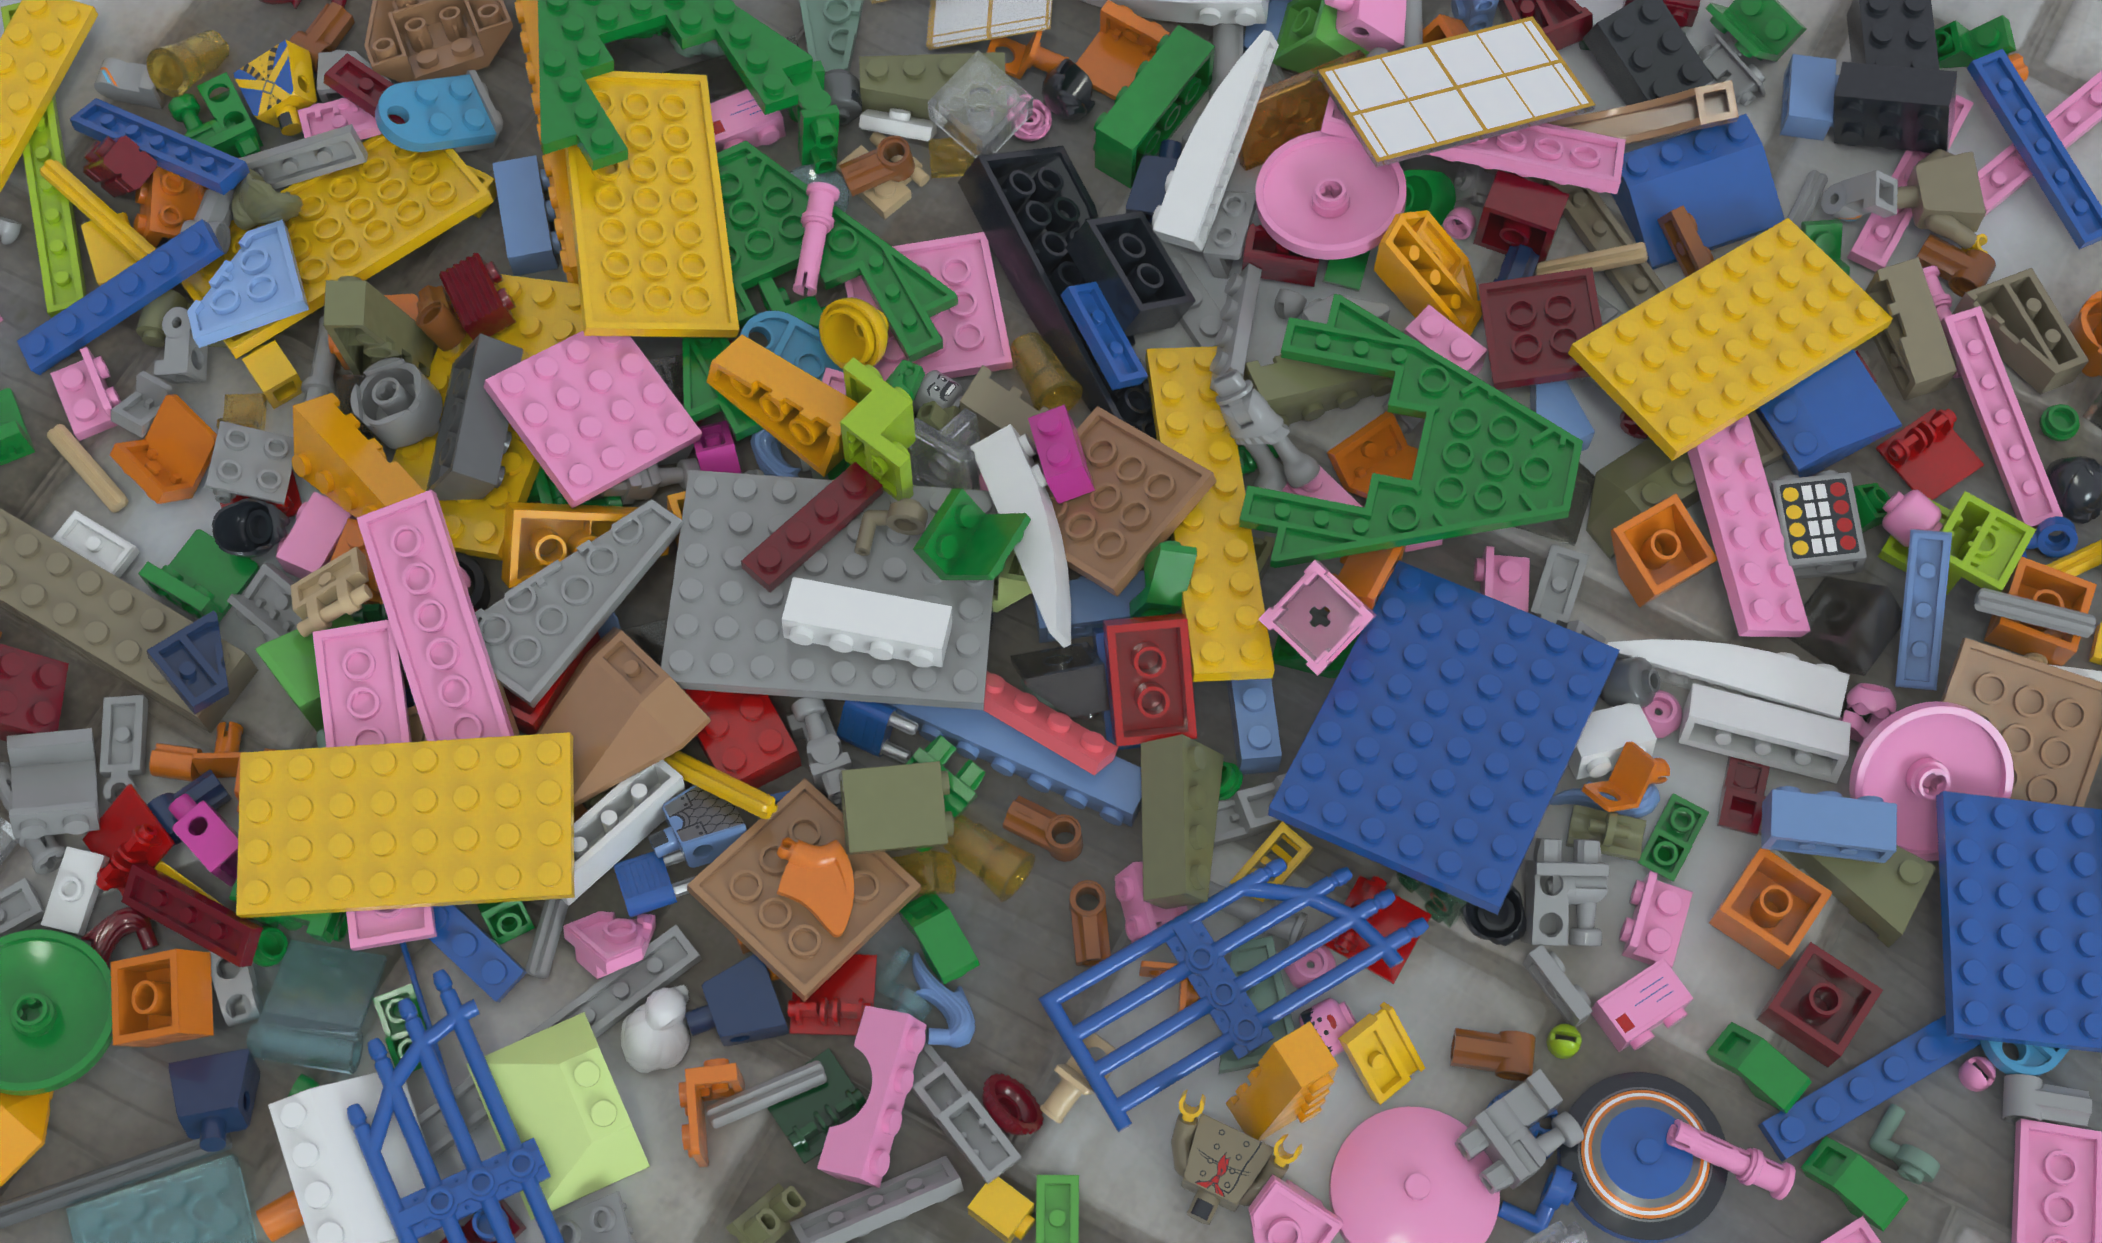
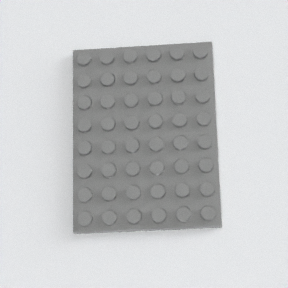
[661,470,998,710]

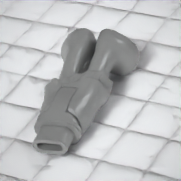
[1211,369,1320,491]

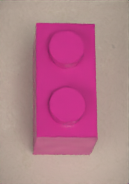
[1028,405,1095,504]

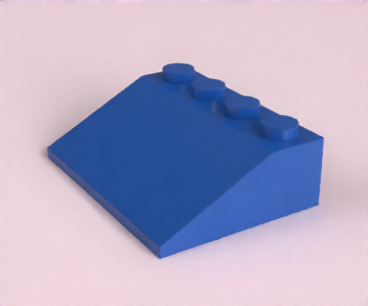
[1611,114,1785,270]
[1754,349,1902,478]

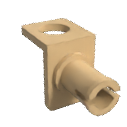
[1040,1033,1116,1124]

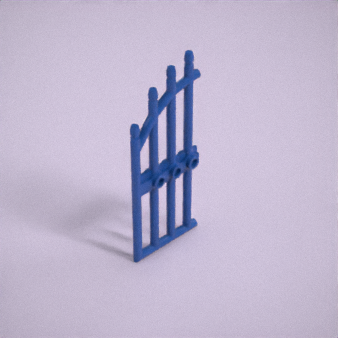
[1038,858,1429,1132]
[347,969,565,1243]

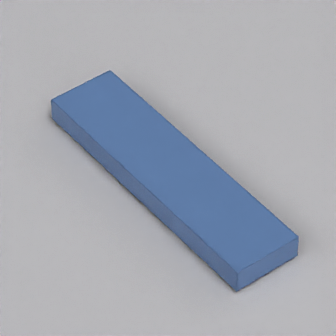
[1895,529,1952,690]

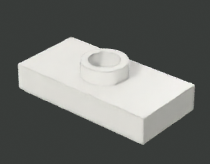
[859,108,938,141]
[52,510,140,578]
[41,846,110,936]

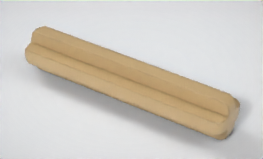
[1536,242,1648,275]
[47,424,128,513]

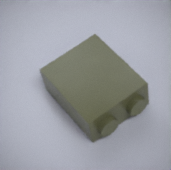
[839,761,954,855]

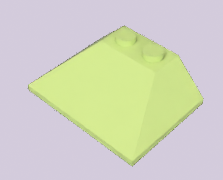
[467,1012,650,1220]

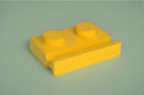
[1338,1002,1425,1105]

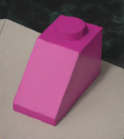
[694,421,742,474]

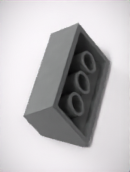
[426,334,523,500]

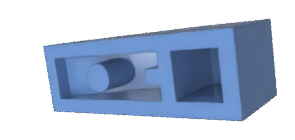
[1530,380,1595,451]

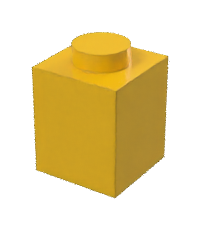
[242,340,303,410]
[967,1177,1036,1243]

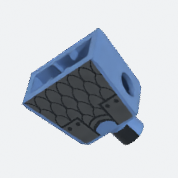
[648,785,747,868]

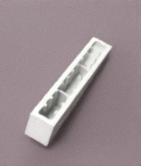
[1080,0,1269,26]
[1152,30,1279,252]
[970,424,1071,648]
[1607,639,1850,720]

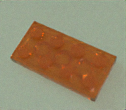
[1238,50,1366,171]

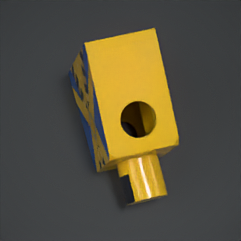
[233,39,317,136]

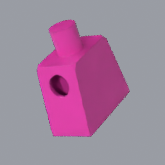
[168,794,238,887]

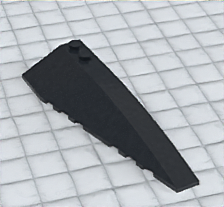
[958,146,1157,440]

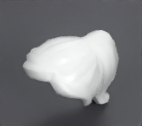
[621,985,690,1073]

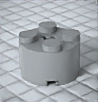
[351,357,443,449]

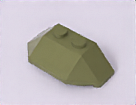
[1586,438,1701,559]

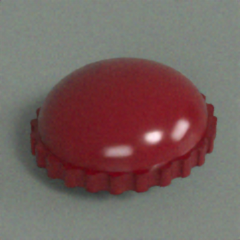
[982,1073,1044,1135]

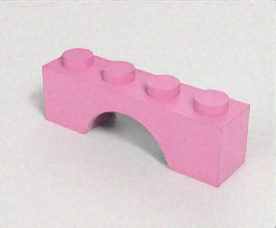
[817,1006,927,1188]

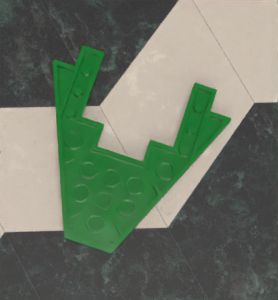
[538,0,813,171]
[682,141,958,441]
[1239,294,1583,568]

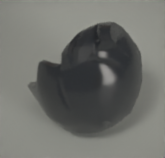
[1042,58,1095,121]
[2045,456,2102,524]
[212,498,291,558]
[1459,885,1527,946]

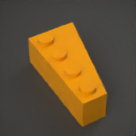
[706,334,859,477]
[292,393,425,518]
[501,502,669,588]
[1226,1021,1339,1141]

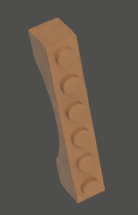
[1538,80,1739,145]

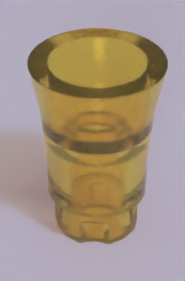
[147,30,230,97]
[1010,332,1083,411]
[942,815,1035,902]

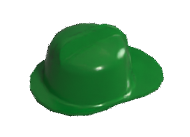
[1403,169,1456,225]

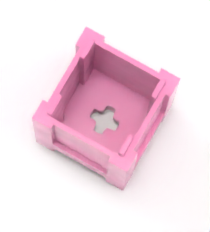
[1258,560,1377,676]

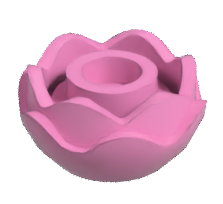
[1007,99,1052,142]
[1846,683,1897,719]
[1642,690,1682,738]
[1284,945,1336,989]

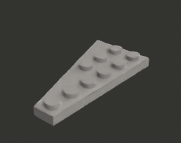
[475,499,684,708]

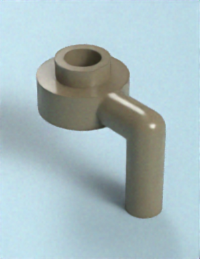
[854,498,928,556]

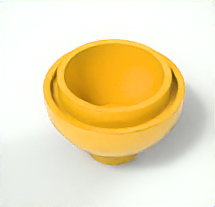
[819,297,889,369]

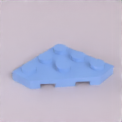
[187,219,309,348]

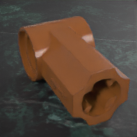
[290,2,355,73]
[838,135,915,197]
[1916,233,1996,297]
[416,285,467,351]
[1003,796,1083,862]
[1069,880,1111,967]
[1450,1028,1536,1081]

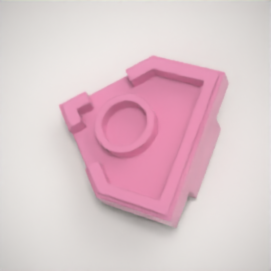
[563,911,656,979]
[1248,1174,1344,1243]

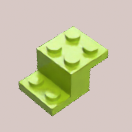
[840,357,916,501]
[1877,491,2036,595]

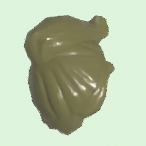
[231,168,303,230]

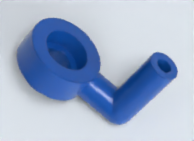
[2022,516,2078,558]
[1497,1164,1577,1234]

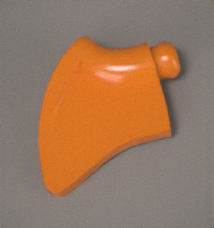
[777,837,854,937]

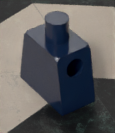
[1126,140,1182,225]
[685,954,789,1046]
[169,1048,260,1152]

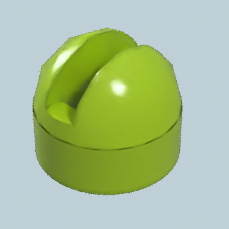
[1546,1024,1582,1059]

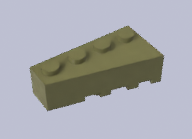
[859,52,1008,138]
[323,276,434,379]
[1243,355,1394,427]
[1141,734,1224,909]
[1759,829,1936,948]

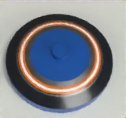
[1557,1072,1728,1243]

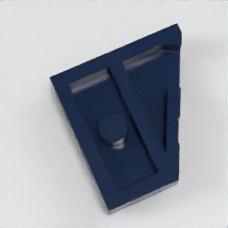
[146,610,229,715]

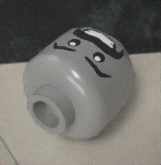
[913,370,963,415]

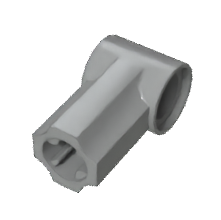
[180,189,234,255]
[2002,1074,2092,1129]

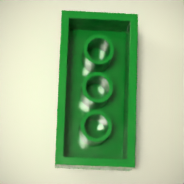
[1093,25,1215,189]

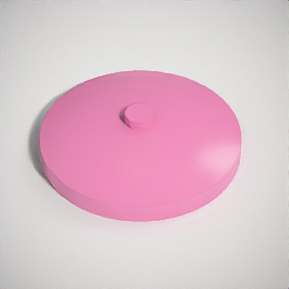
[1255,131,1406,260]
[1849,701,2014,861]
[1329,1106,1500,1243]

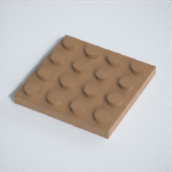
[1045,406,1217,597]
[1941,638,2102,807]
[687,778,921,1001]

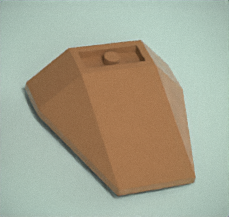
[364,0,513,82]
[536,627,712,807]

